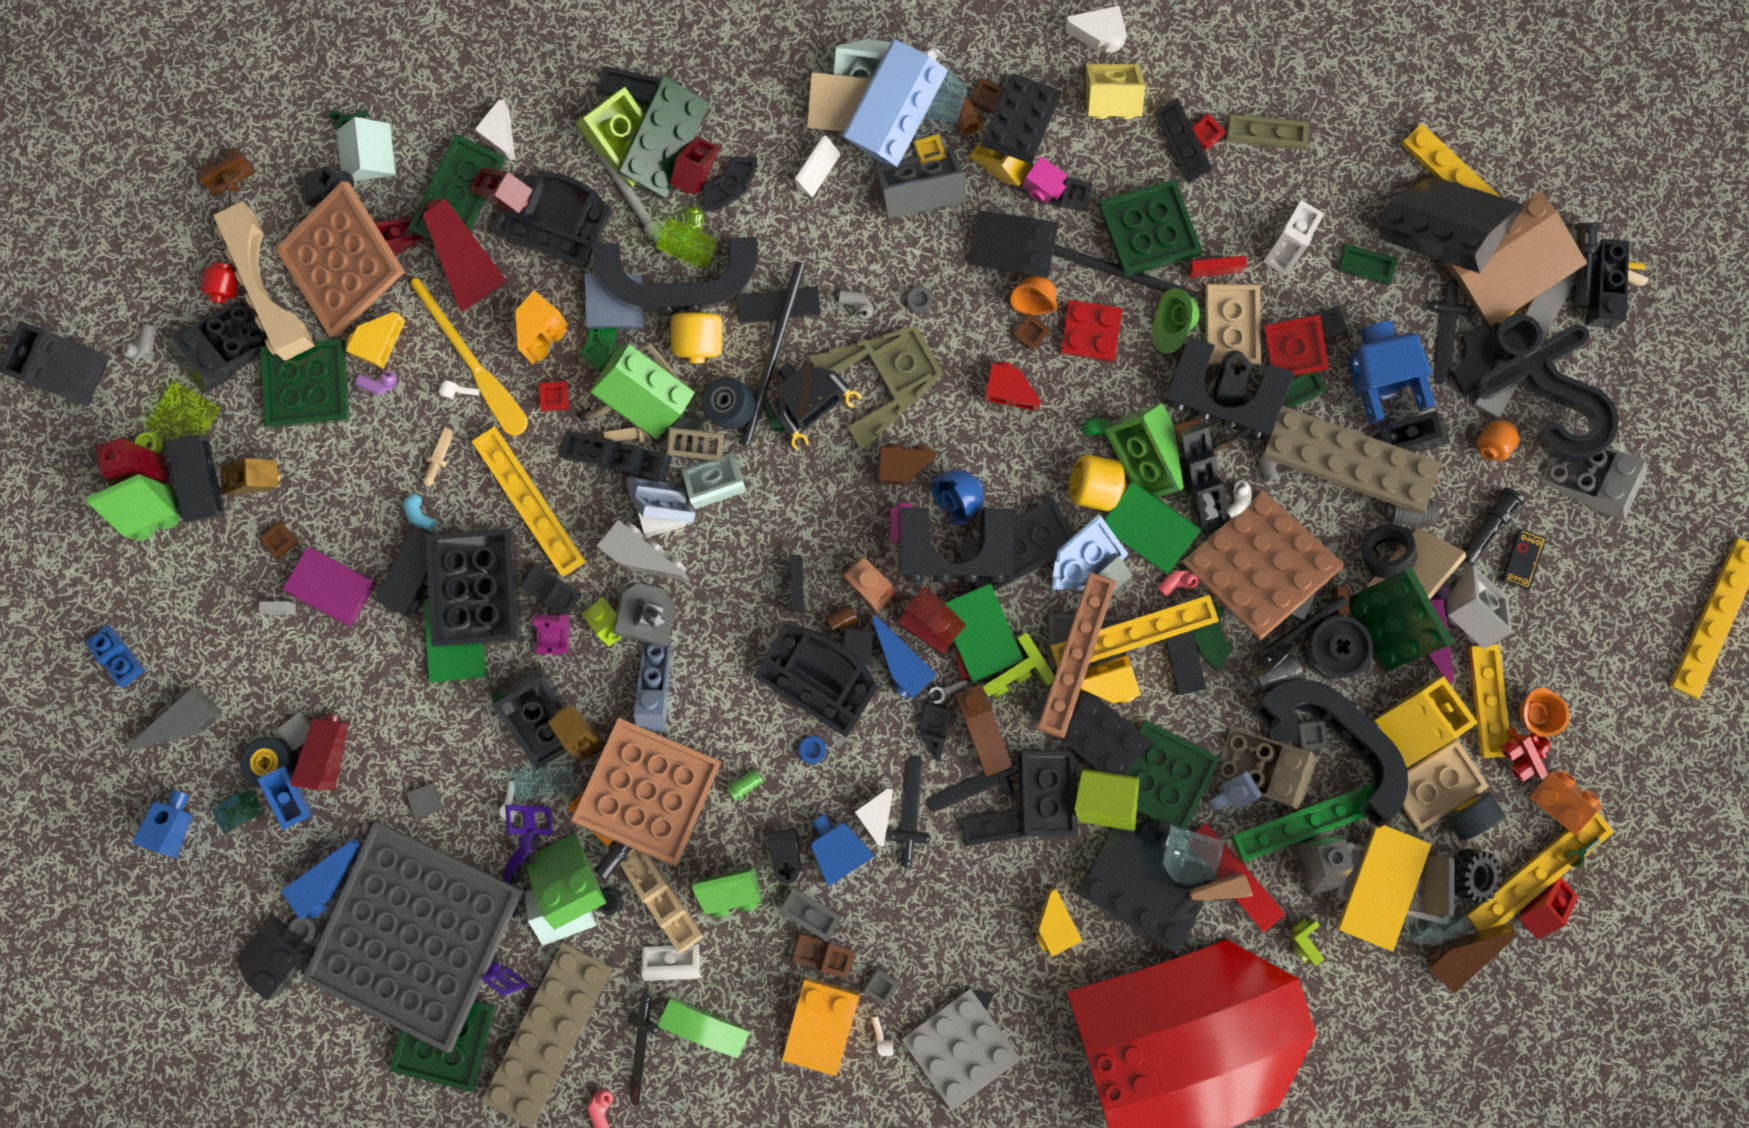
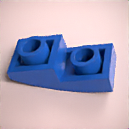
[85,625,145,688]

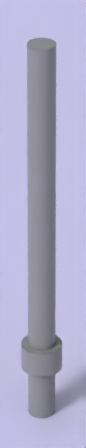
[592,147,672,255]

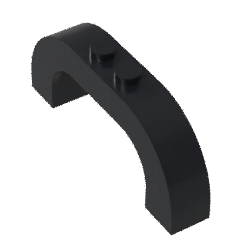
[592,237,758,316]
[1251,679,1408,828]

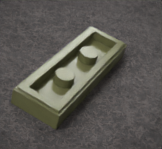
[1225,114,1309,150]

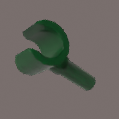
[328,109,369,129]
[763,397,785,432]
[1564,836,1600,868]

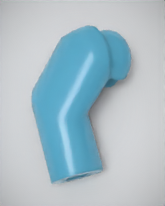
[403,494,436,532]

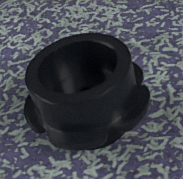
[598,887,624,916]

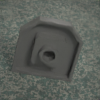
[613,583,675,647]

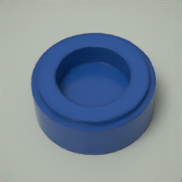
[798,736,826,764]

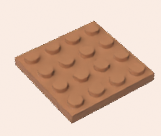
[275,181,405,337]
[1182,490,1344,640]
[571,718,721,867]

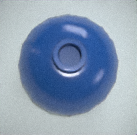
[931,469,983,526]

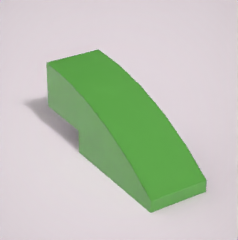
[658,996,750,1058]

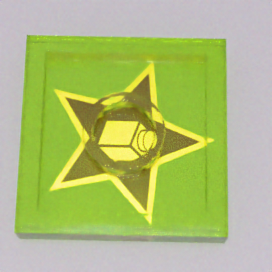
[144,380,222,441]

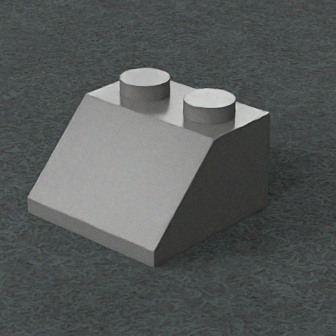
[1446,565,1512,649]

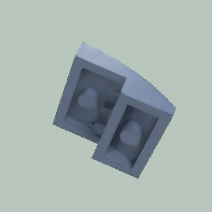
[585,273,644,330]
[626,477,696,523]

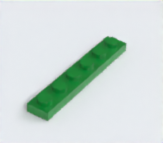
[1230,783,1373,863]

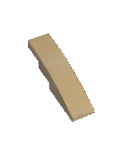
[620,849,704,954]

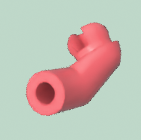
[1156,570,1199,598]
[587,1089,613,1128]

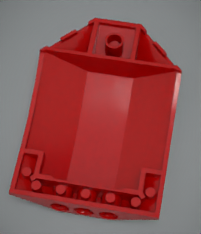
[1067,939,1316,1128]

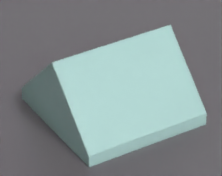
[336,117,396,181]
[681,452,746,509]
[524,889,596,945]

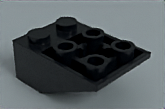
[170,301,268,393]
[0,321,110,406]

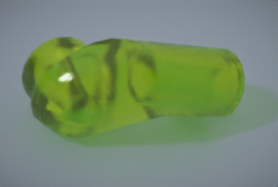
[674,207,705,246]

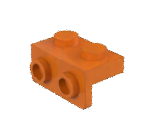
[1529,769,1603,836]

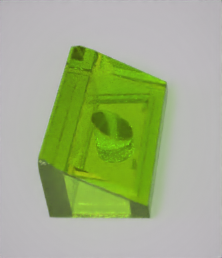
[656,217,717,268]

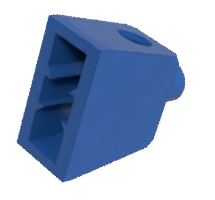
[132,790,193,859]
[811,814,874,886]

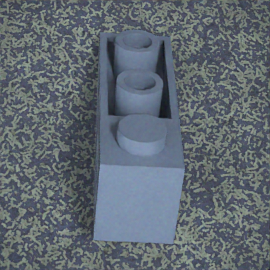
[634,642,671,732]

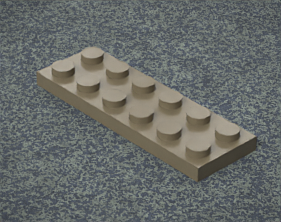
[1263,406,1442,515]
[481,943,613,1128]

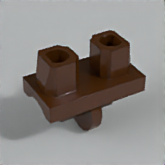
[198,148,256,196]

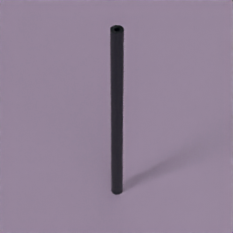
[1053,244,1199,302]
[740,262,806,447]

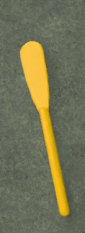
[410,277,528,436]

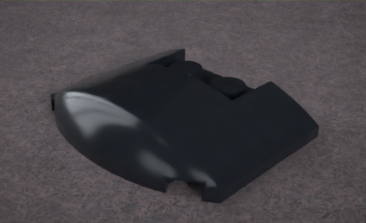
[490,171,612,269]
[753,625,879,738]

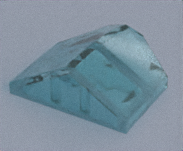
[923,68,967,123]
[1161,826,1225,885]

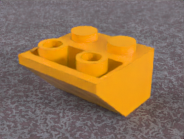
[515,290,568,365]

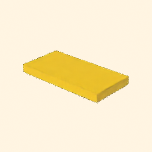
[1337,825,1432,952]

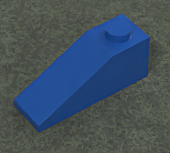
[873,616,937,699]
[281,839,362,919]

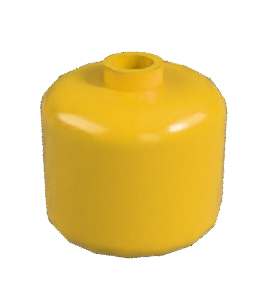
[670,313,722,363]
[1069,454,1126,511]

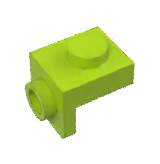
[582,597,622,646]
[1288,918,1324,966]

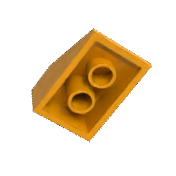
[782,976,860,1076]

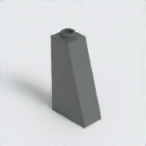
[1293,835,1354,897]

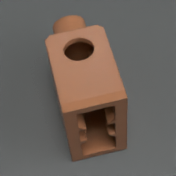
[841,557,896,613]

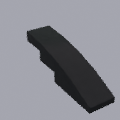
[1178,422,1228,534]
[559,431,672,483]

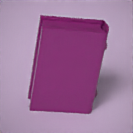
[283,546,377,627]

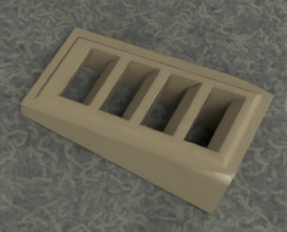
[666,427,724,461]

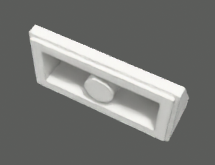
[795,135,840,197]
[641,944,700,981]

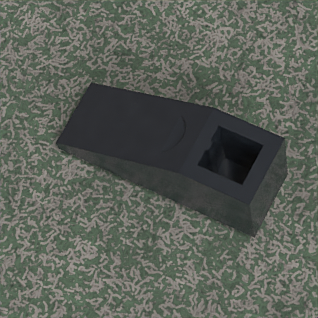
[1586,239,1630,329]

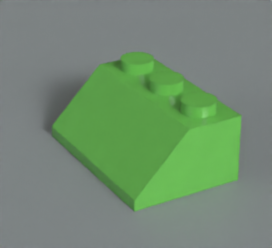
[589,344,695,439]

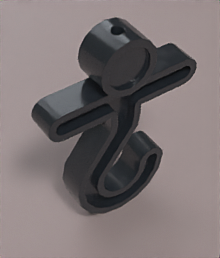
[1475,314,1619,463]

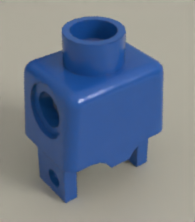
[1348,321,1435,425]

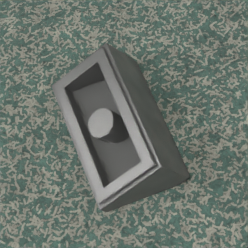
[1423,856,1454,916]

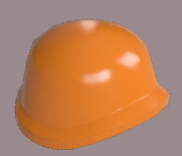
[1010,276,1057,315]
[1518,687,1570,737]

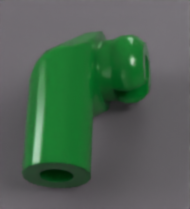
[1082,417,1112,445]

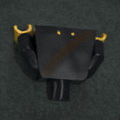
[776,363,861,450]

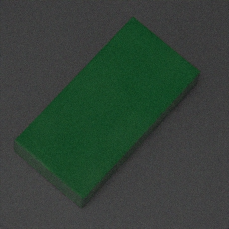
[1337,244,1397,286]
[1283,372,1328,409]

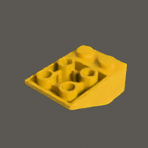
[1373,676,1478,768]

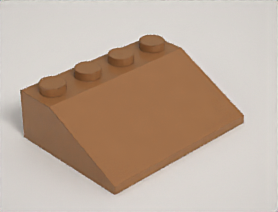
[1443,190,1587,327]

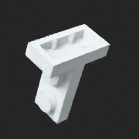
[1264,200,1324,276]

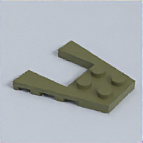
[808,326,943,451]

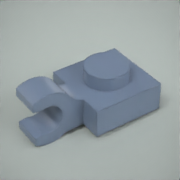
[1208,771,1262,812]

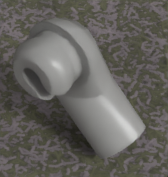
[839,290,874,320]
[122,325,157,360]
[1259,453,1280,485]

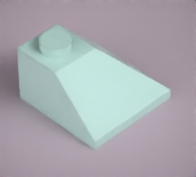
[834,39,891,78]

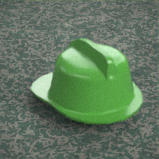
[1152,288,1199,354]

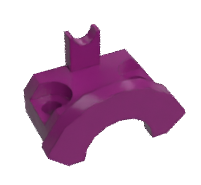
[533,613,570,655]

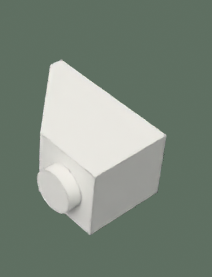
[1065,6,1127,53]

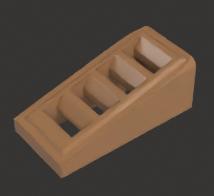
[1188,872,1253,900]

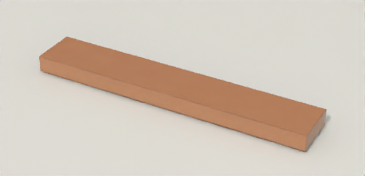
[1037,572,1116,739]

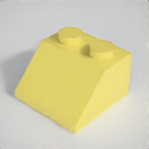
[1086,64,1145,119]

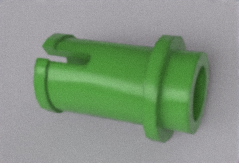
[726,768,764,801]

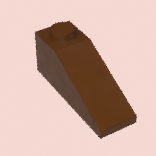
[955,684,1012,777]
[1426,922,1517,994]

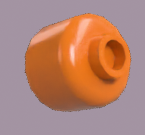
[1476,420,1519,461]

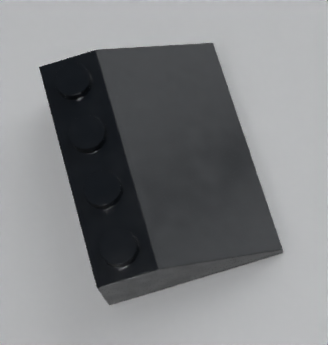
[1376,173,1524,274]
[425,528,522,647]
[1075,827,1214,954]

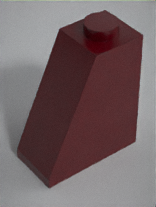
[290,714,349,790]

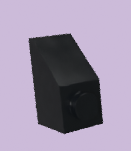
[1382,410,1450,452]

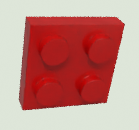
[1060,300,1123,362]
[1264,315,1329,376]

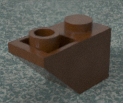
[879,443,936,486]

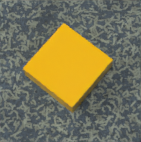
[913,134,947,166]

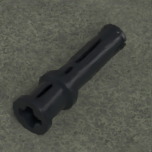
[1574,222,1601,307]
[1463,487,1526,565]

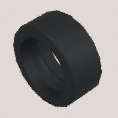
[1361,524,1417,578]

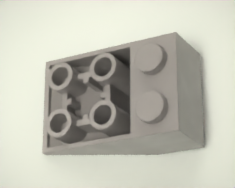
[1540,448,1647,520]
[597,520,689,581]

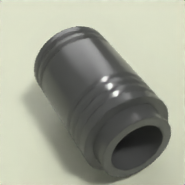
[1384,498,1440,526]
[1248,655,1303,694]

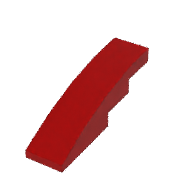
[1185,823,1285,933]

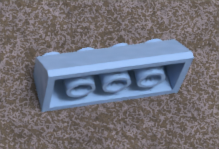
[842,39,948,167]

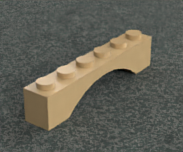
[213,201,314,361]

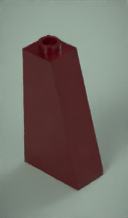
[423,198,507,313]
[95,438,171,487]

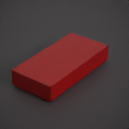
[1188,255,1247,278]

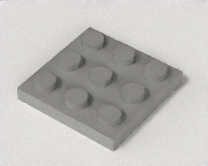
[901,988,1021,1111]

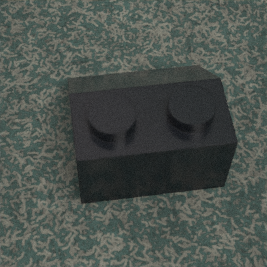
[236,914,316,1001]

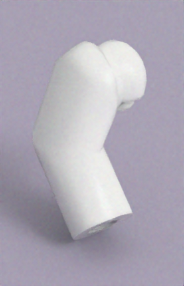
[1227,480,1252,520]

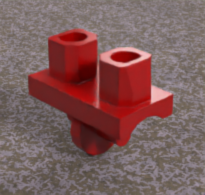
[1499,727,1551,782]

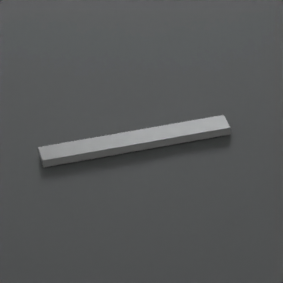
[1473,222,1601,419]

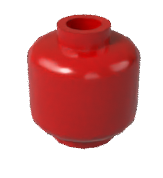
[200,262,239,304]

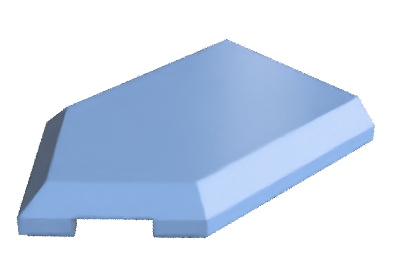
[1051,514,1128,590]

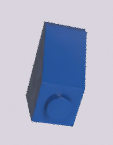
[257,766,314,830]

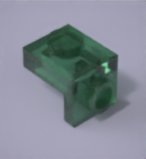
[212,789,264,835]

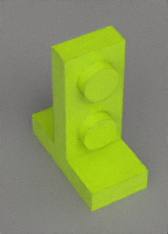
[983,632,1055,699]

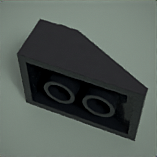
[968,210,1059,279]
[492,664,568,770]

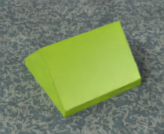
[1075,769,1139,831]

